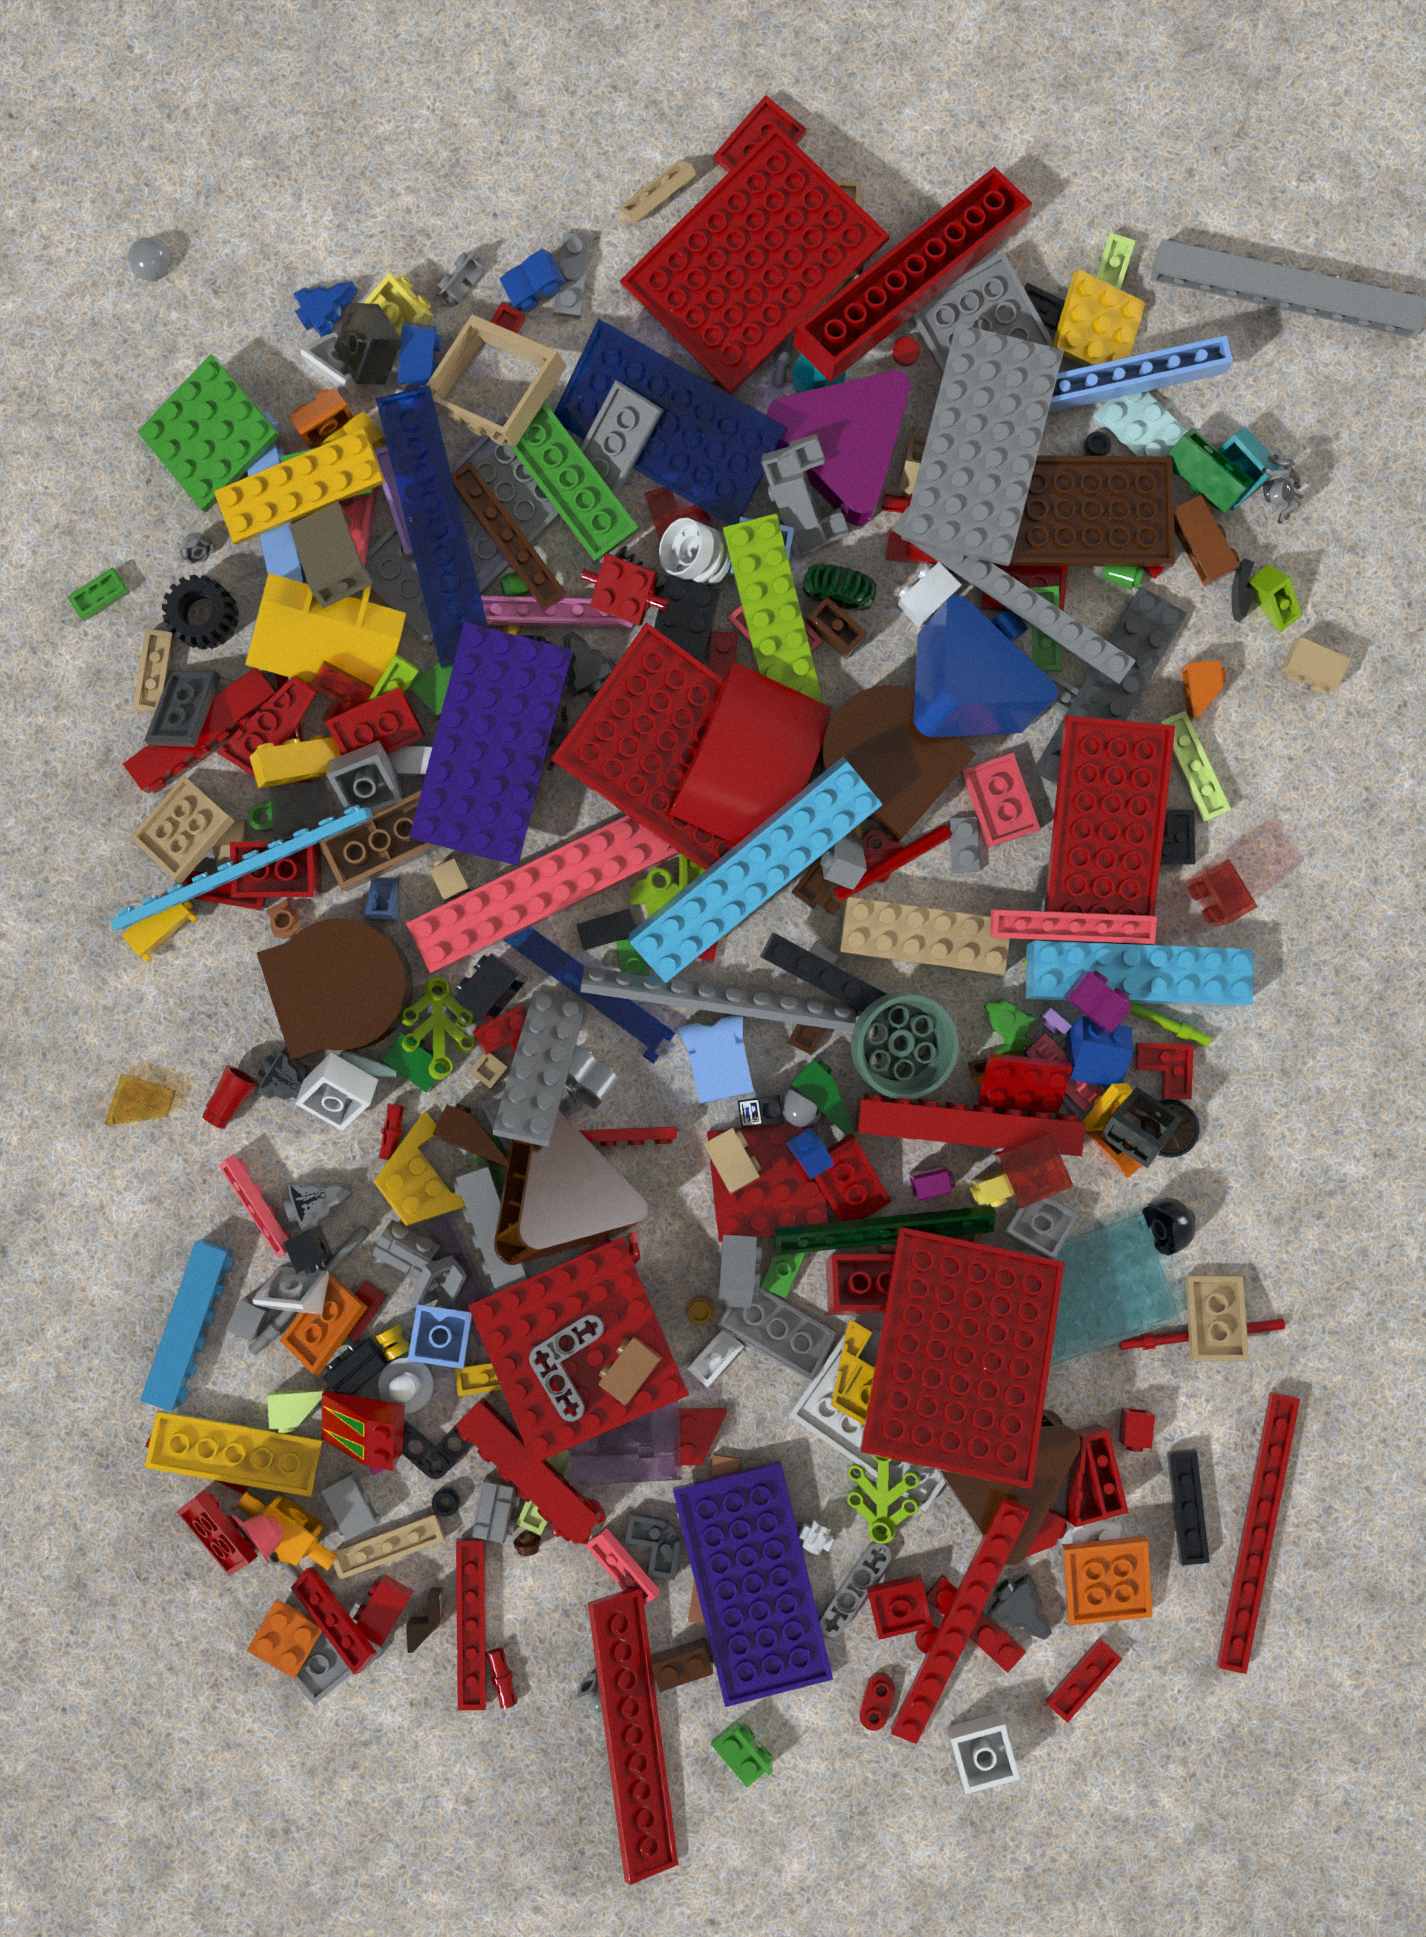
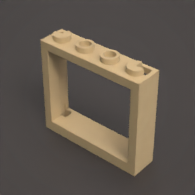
[420,314,567,448]

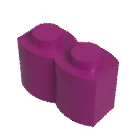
[1063,970,1133,1033]
[908,1165,956,1202]

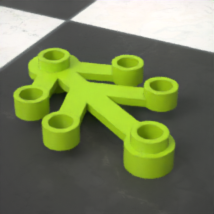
[401,978,475,1080]
[847,1456,921,1544]

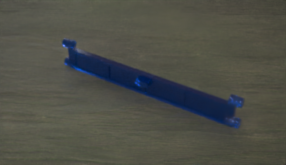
[503,927,676,1064]

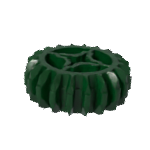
[803,563,877,611]

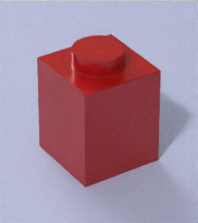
[1119,1408,1155,1452]

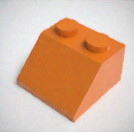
[289,387,354,449]

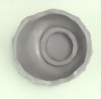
[128,237,173,281]
[781,1089,822,1127]

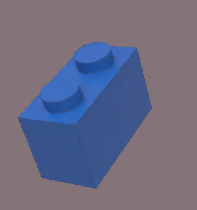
[397,321,442,386]

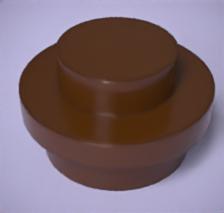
[513,1531,542,1556]

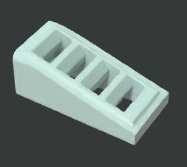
[342,1051,400,1078]

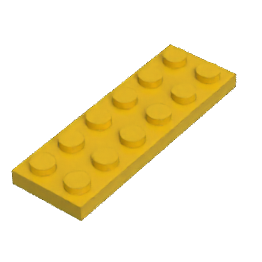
[214,428,386,545]
[144,1410,323,1497]

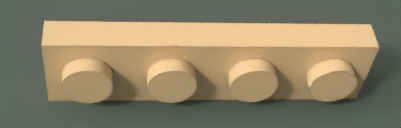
[332,1512,445,1580]

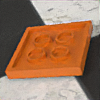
[1062,1536,1152,1626]

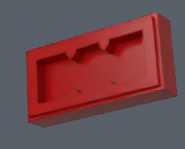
[347,1280,388,1342]

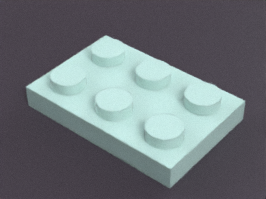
[1093,391,1188,457]

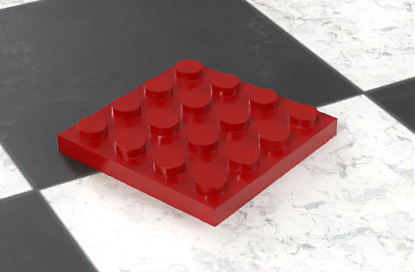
[707,1123,828,1242]

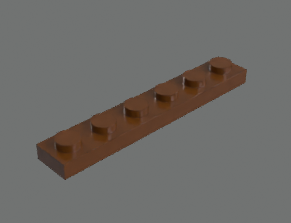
[448,461,566,611]

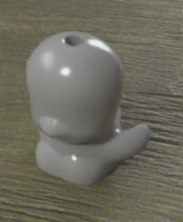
[577,1672,603,1720]

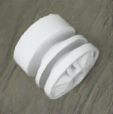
[659,518,731,586]

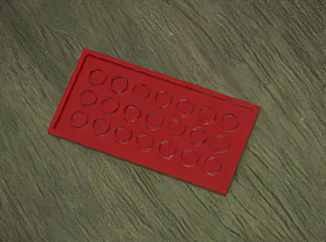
[1044,716,1175,945]

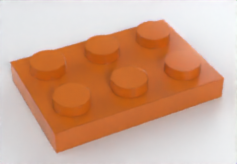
[279,1273,368,1375]

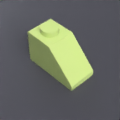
[267,1387,328,1433]

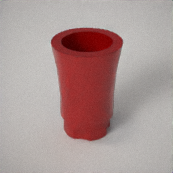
[202,1065,259,1129]

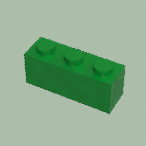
[1166,428,1254,513]

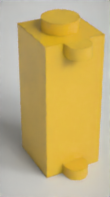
[121,900,199,963]

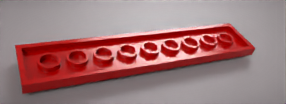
[588,1586,678,1885]

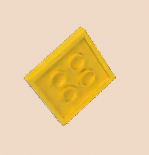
[1052,269,1146,367]

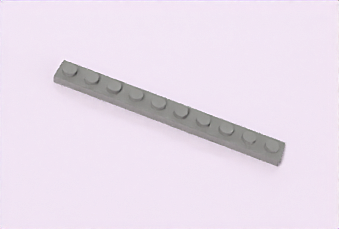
[892,507,1136,684]
[580,967,856,1032]

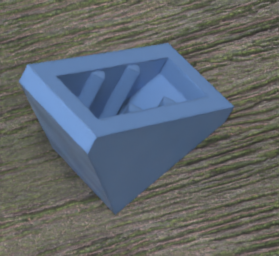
[364,878,399,921]

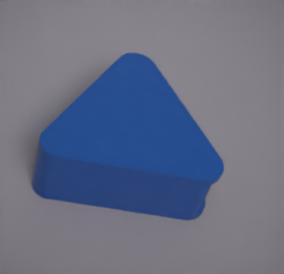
[913,595,1058,737]

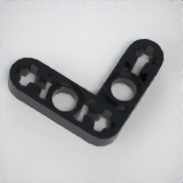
[402,1413,472,1479]

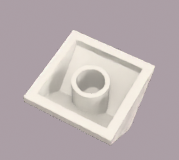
[300,332,376,397]
[252,1266,329,1315]

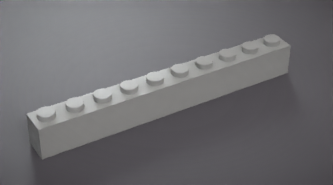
[1150,239,1426,339]

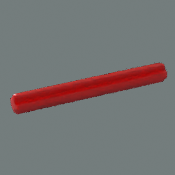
[833,825,952,901]

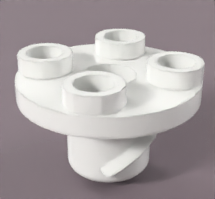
[378,1356,435,1413]

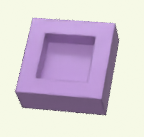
[1040,1008,1072,1035]

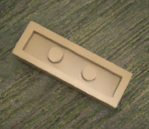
[617,159,696,224]
[133,628,175,713]

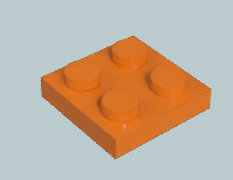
[246,1598,322,1679]

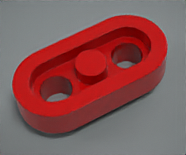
[859,1672,895,1731]

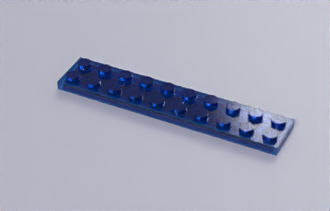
[376,385,489,669]

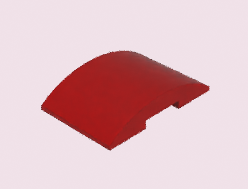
[668,661,832,845]

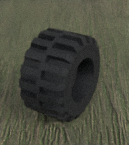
[162,575,239,650]

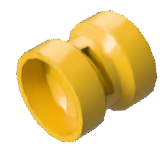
[375,1323,410,1361]

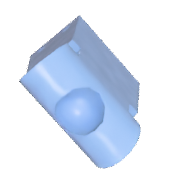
[676,1015,754,1104]

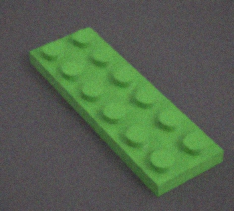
[502,401,639,563]

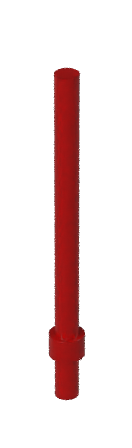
[1119,1318,1285,1350]

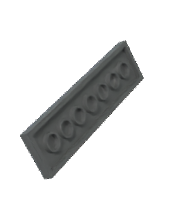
[1032,586,1188,785]

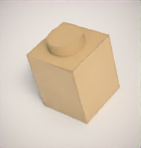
[430,857,471,901]

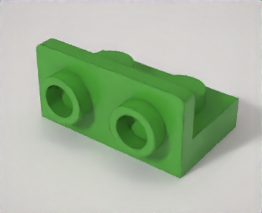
[711,1720,773,1788]

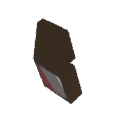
[406,1587,443,1653]

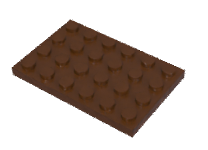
[1009,455,1175,567]

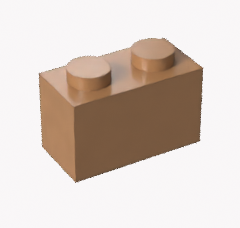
[598,1337,663,1406]

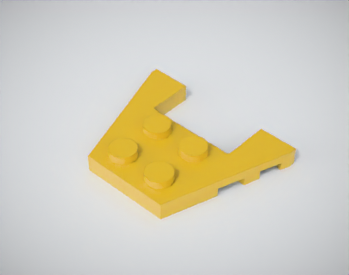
[373,1111,466,1226]
[831,1318,874,1425]

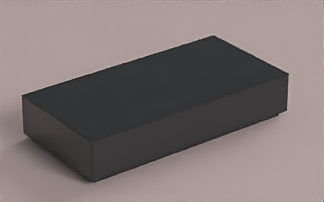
[576,909,635,951]

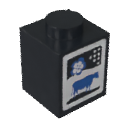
[738,1095,783,1128]

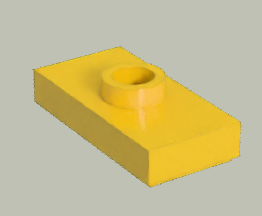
[1082,1083,1133,1131]

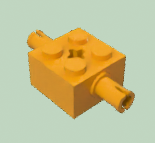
[236,1491,338,1571]

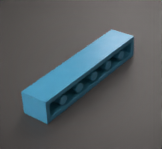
[140,1239,234,1412]

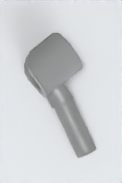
[268,1554,300,1581]

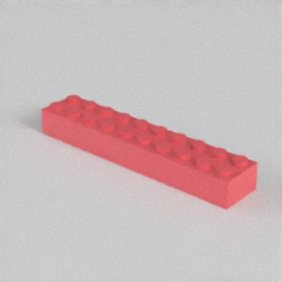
[406,815,679,974]

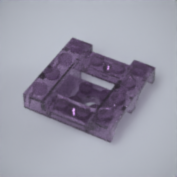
[568,1400,683,1486]

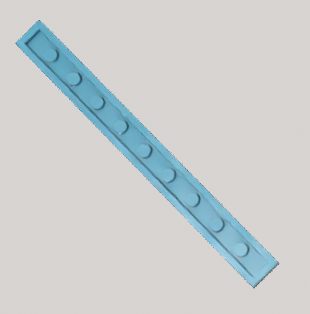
[109,805,374,931]

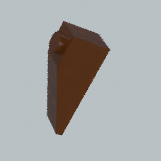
[433,1103,508,1169]

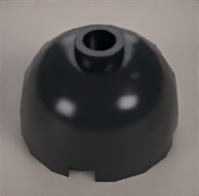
[1142,1198,1196,1256]

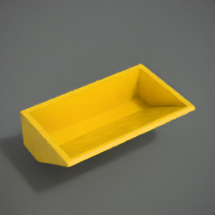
[245,573,406,699]

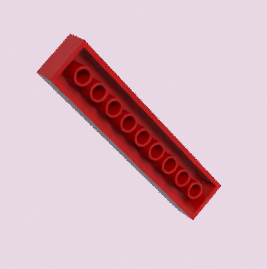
[793,166,1032,382]

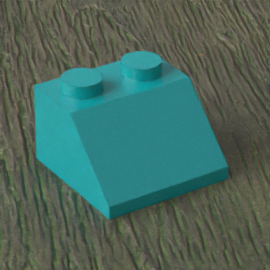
[1218,426,1281,511]

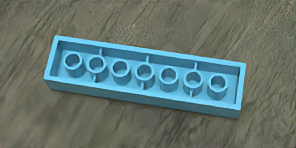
[1026,941,1253,1007]

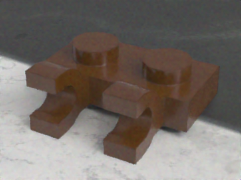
[791,856,840,915]

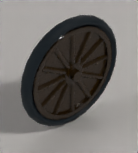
[1141,1099,1200,1158]

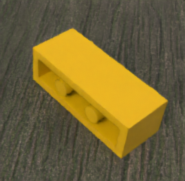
[250,734,341,789]

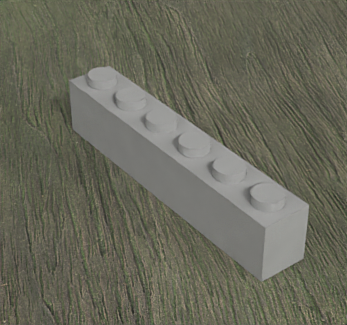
[453,1162,530,1295]

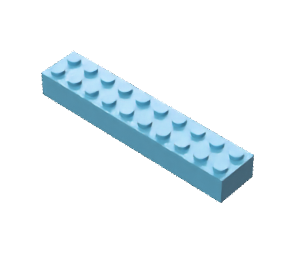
[629,756,883,983]

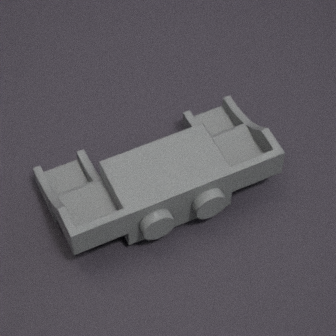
[761,434,850,558]

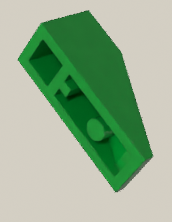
[790,1059,856,1137]

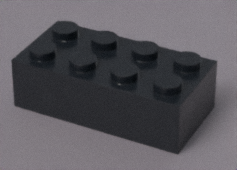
[654,576,720,664]
[454,953,528,1021]

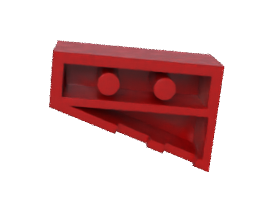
[1066,1424,1129,1527]

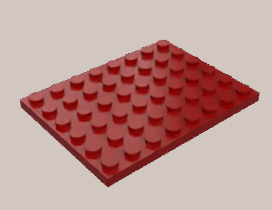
[620,126,890,395]
[550,623,821,871]
[859,1227,1065,1490]

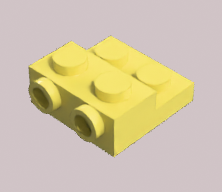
[354,273,433,354]
[969,1161,1035,1207]

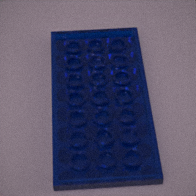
[554,318,788,526]

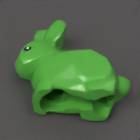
[984,997,1037,1055]

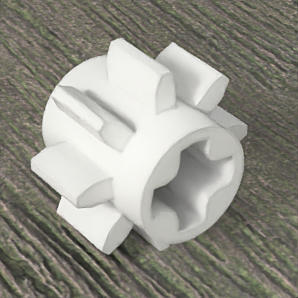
[799,1519,834,1555]

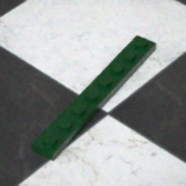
[774,1205,996,1256]

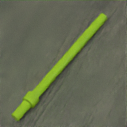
[1129,1003,1212,1047]

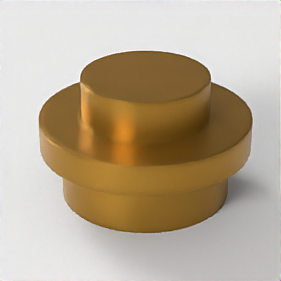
[687,1297,714,1325]

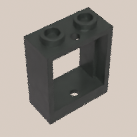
[1100,1087,1183,1168]

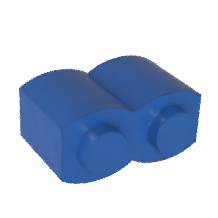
[500,249,565,312]

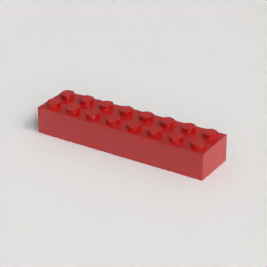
[854,1093,1085,1157]

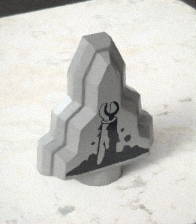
[283,1181,352,1233]

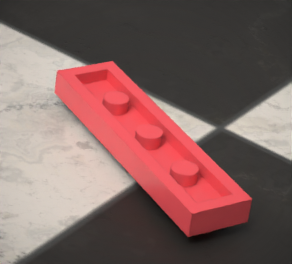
[219,1155,292,1258]

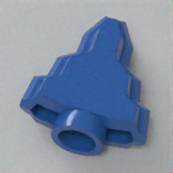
[293,281,358,337]

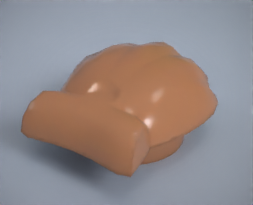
[266,900,301,939]

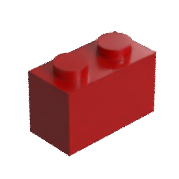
[353,1574,413,1647]

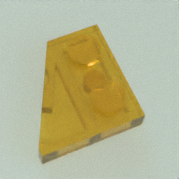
[104,1074,176,1126]

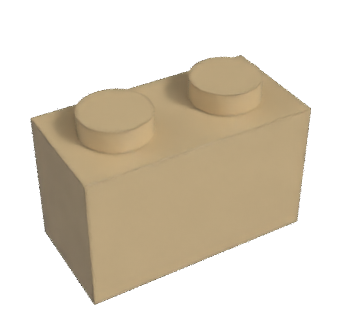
[1280,637,1351,694]
[703,1128,762,1195]

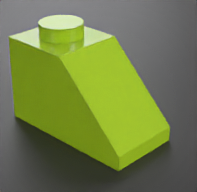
[1248,564,1302,632]

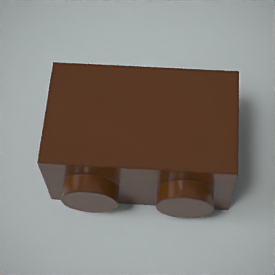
[807,596,867,660]
[651,1637,713,1692]

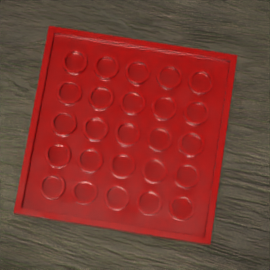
[468,1237,690,1464]

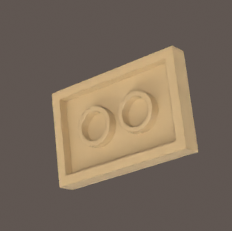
[1185,1276,1249,1362]

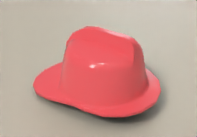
[231,1514,284,1563]

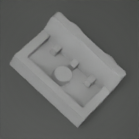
[409,1255,467,1309]

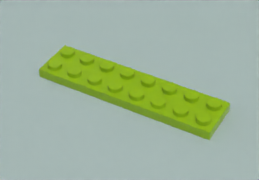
[722,513,829,727]

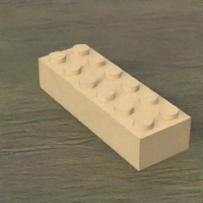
[838,897,1010,976]

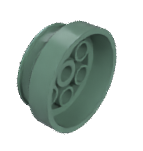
[851,991,959,1099]

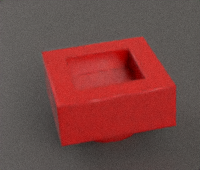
[490,302,526,334]

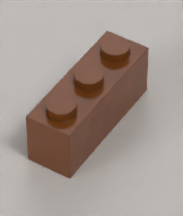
[1174,494,1240,587]

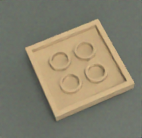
[130,775,235,884]

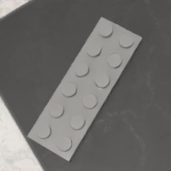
[493,990,587,1147]

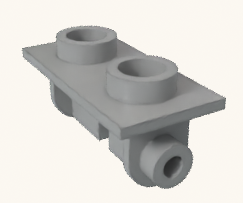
[436,250,486,307]

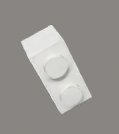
[897,562,962,628]

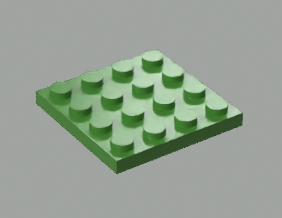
[137,354,281,512]

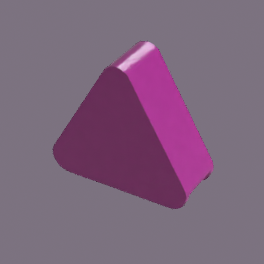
[765,370,911,526]

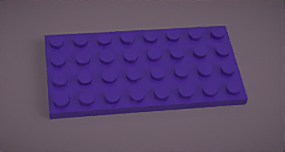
[409,622,573,866]
[673,1461,833,1707]

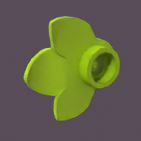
[629,867,680,916]

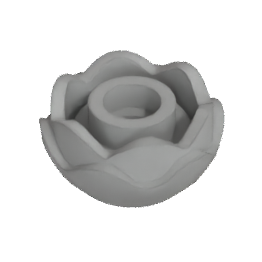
[180,533,214,564]

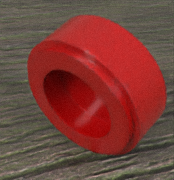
[892,337,920,367]

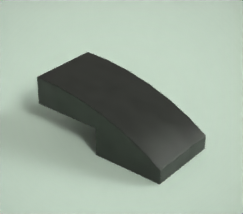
[1231,558,1256,622]

